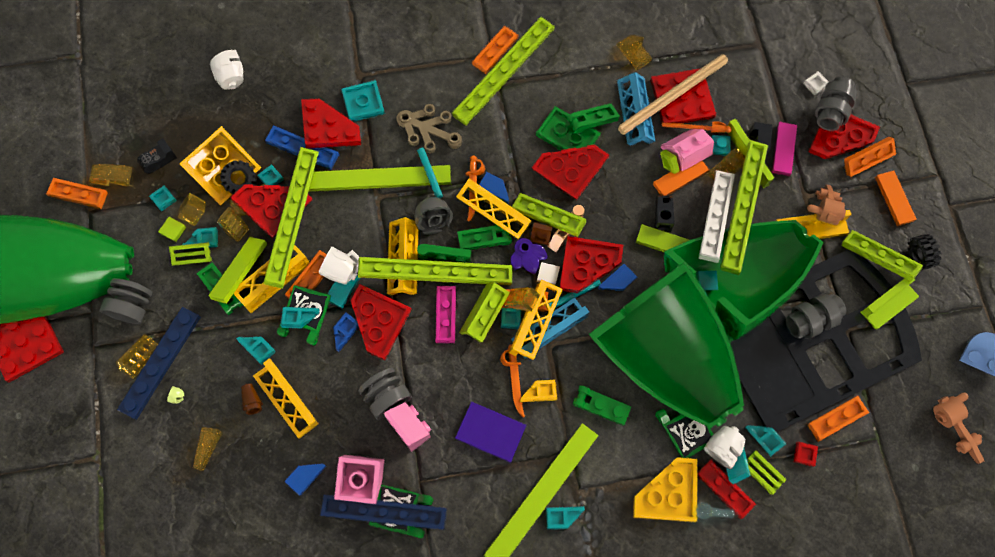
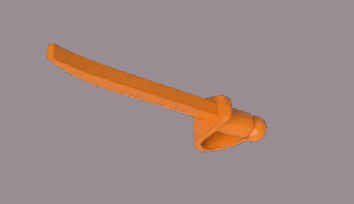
[662,121,732,133]
[466,156,485,222]
[500,344,525,418]

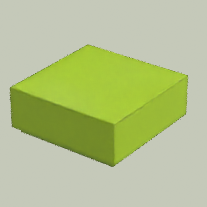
[660,149,680,174]
[158,217,186,242]

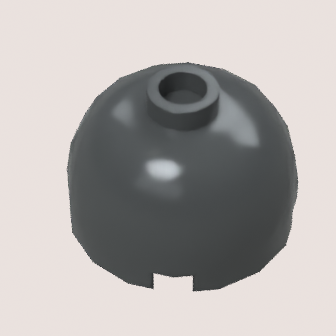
[414,197,453,235]

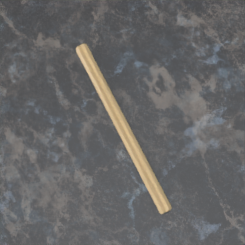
[618,54,728,135]

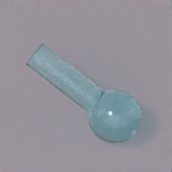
[696,502,734,519]

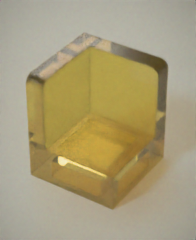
[178,193,206,226]

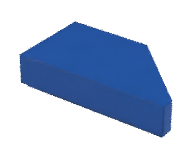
[479,172,509,204]
[598,264,637,291]
[334,312,359,352]
[285,464,327,496]

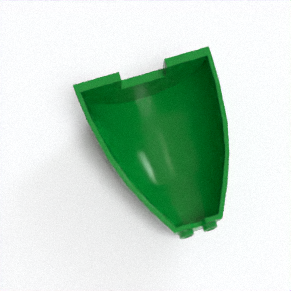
[0,215,134,324]
[664,220,824,342]
[589,262,744,428]

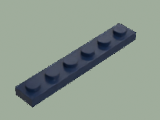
[117,307,201,420]
[320,495,447,530]

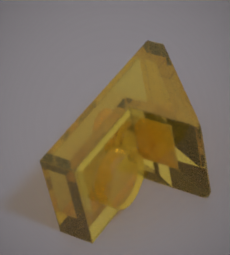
[617,35,652,70]

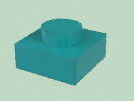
[711,135,731,156]

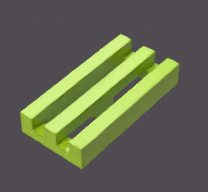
[169,242,212,266]
[747,451,786,495]

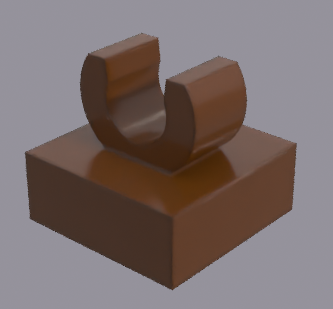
[530,222,552,245]

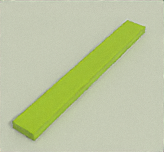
[452,17,554,126]
[720,140,768,275]
[263,147,319,289]
[309,165,451,192]
[358,257,512,285]
[484,423,599,557]

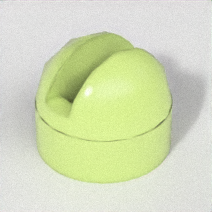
[167,386,184,404]

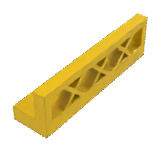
[456,179,531,240]
[776,210,851,239]
[387,217,418,295]
[234,245,310,313]
[509,279,563,360]
[253,358,319,439]

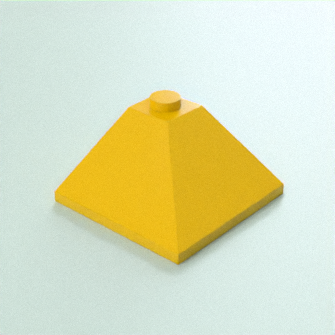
[180,126,261,205]

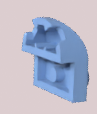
[959,332,995,377]

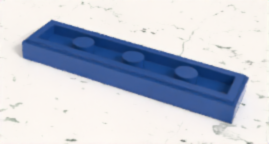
[265,125,339,170]

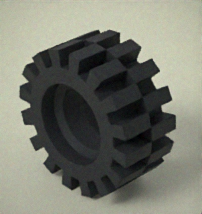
[220,160,256,194]
[907,234,941,270]

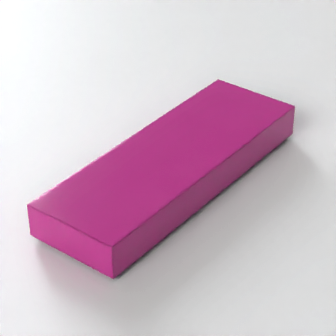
[772,122,797,176]
[435,286,456,343]

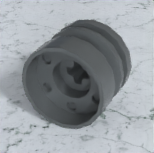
[99,279,153,325]
[358,368,412,420]

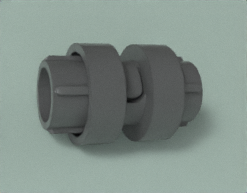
[815,76,858,131]
[786,293,847,339]

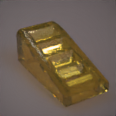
[217,207,249,242]
[503,287,540,312]
[116,334,158,379]
[193,427,222,471]

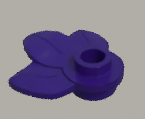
[511,238,548,274]

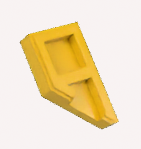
[520,380,557,402]

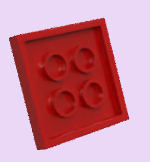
[650,68,716,124]
[0,316,64,383]

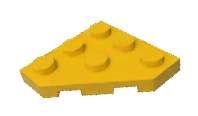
[633,458,697,522]

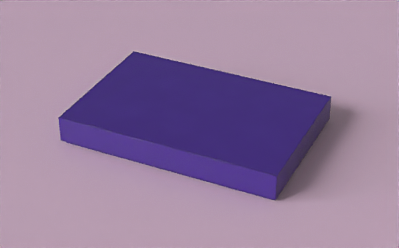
[455,401,526,463]

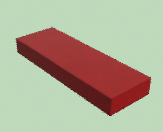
[697,459,756,519]

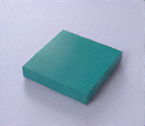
[341,80,385,122]

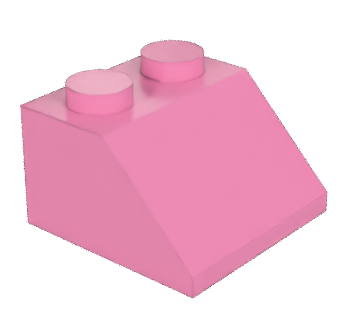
[661,129,714,171]
[384,402,431,452]
[334,455,384,504]

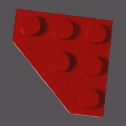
[301,99,361,148]
[808,115,880,159]
[532,145,609,201]
[231,184,313,239]
[560,236,624,293]
[350,284,412,361]

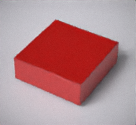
[793,442,818,467]

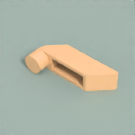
[547,205,584,253]

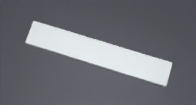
[698,170,735,263]

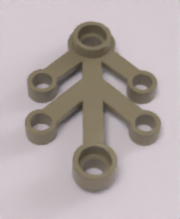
[396,104,462,153]

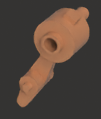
[807,184,846,225]
[933,393,984,464]

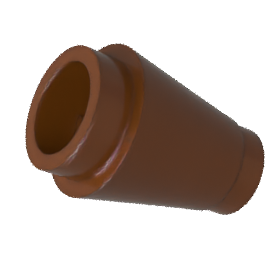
[241,384,263,415]

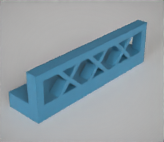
[617,72,655,146]
[511,298,590,359]

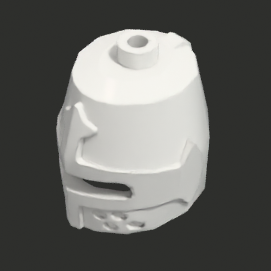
[210,50,243,90]
[319,247,357,285]
[704,425,745,469]

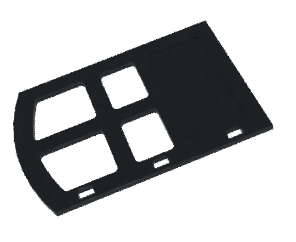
[730,250,922,432]

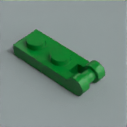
[567,103,620,134]
[457,224,513,250]
[417,244,471,263]
[196,262,243,316]
[572,385,631,426]

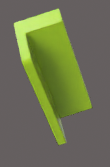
[861,278,919,329]
[459,282,510,342]

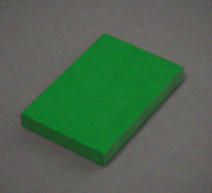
[535,106,601,151]

